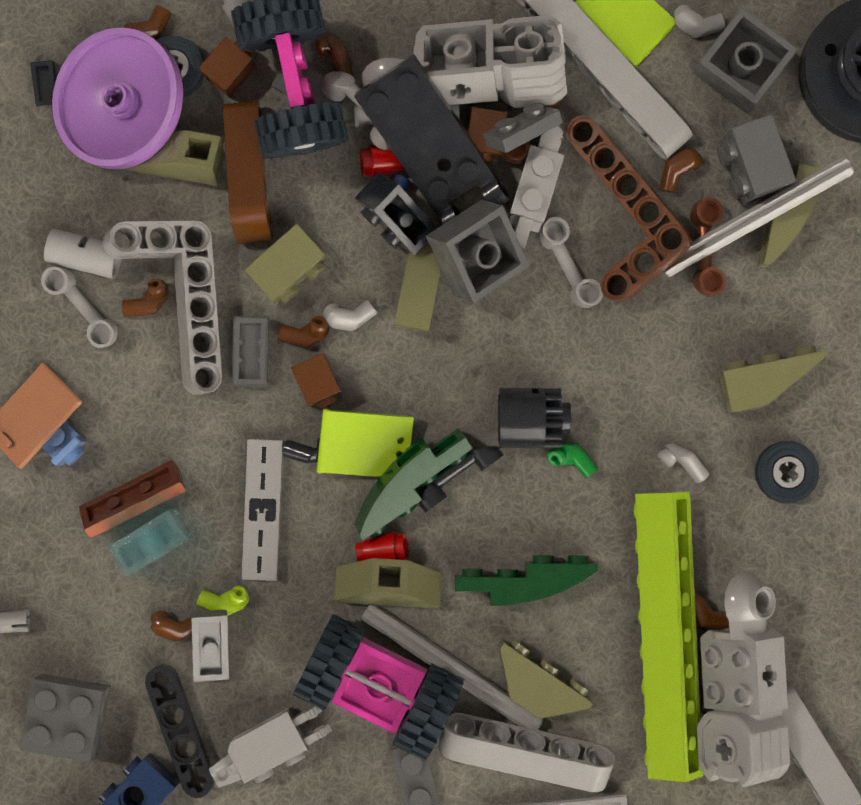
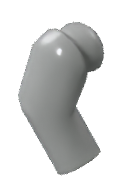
[674,5,725,38]
[323,300,378,331]
[658,443,709,483]

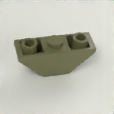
[334,558,441,609]
[499,639,593,719]

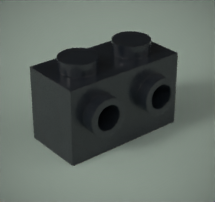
[355,172,437,255]

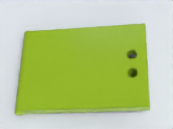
[575,0,676,69]
[316,408,414,477]

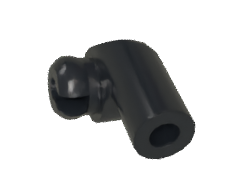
[282,438,320,464]

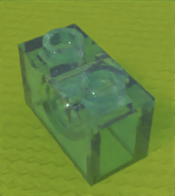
[108,508,194,578]

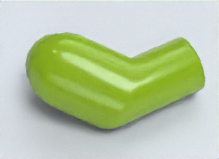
[196,586,249,616]

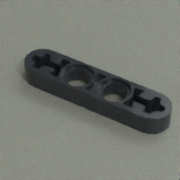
[145,664,215,798]

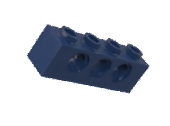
[98,753,180,805]

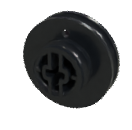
[799,0,861,143]

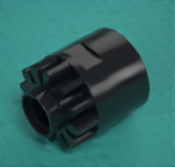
[498,388,571,448]

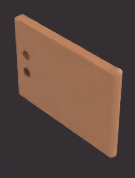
[0,363,82,469]

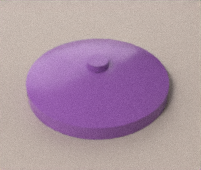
[52,28,183,169]

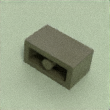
[244,224,327,305]

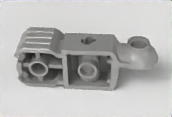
[362,15,567,108]
[697,572,790,787]

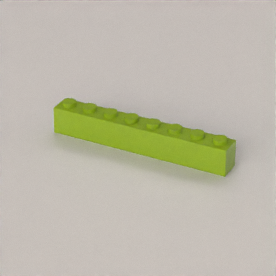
[633,491,703,783]

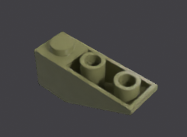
[123,130,225,186]
[717,346,828,414]

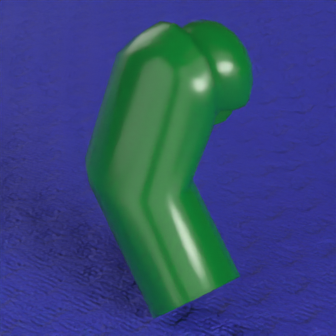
[547,443,599,479]

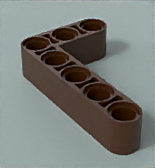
[566,115,692,302]

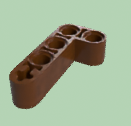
[223,100,273,244]

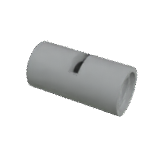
[44,228,123,279]

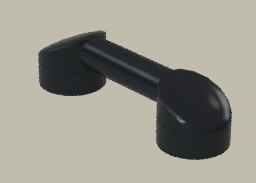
[419,446,504,513]

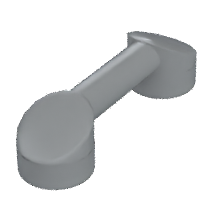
[320,71,391,150]
[539,217,603,308]
[41,266,118,348]

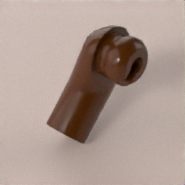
[123,5,172,40]
[316,34,354,77]
[659,148,702,193]
[122,278,169,317]
[278,316,329,349]
[695,591,729,629]
[150,610,192,642]

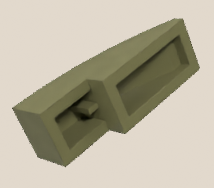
[757,163,821,269]
[394,241,442,333]

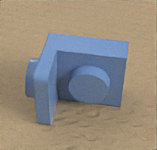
[42,420,88,466]

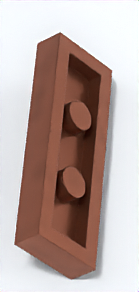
[79,460,186,538]

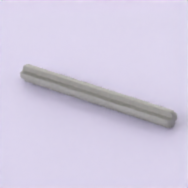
[664,156,854,277]
[362,605,543,730]

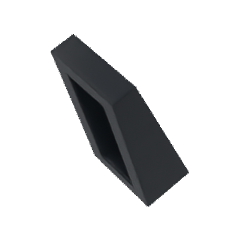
[30,60,56,106]

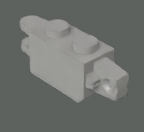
[508,126,565,248]
[209,706,332,788]

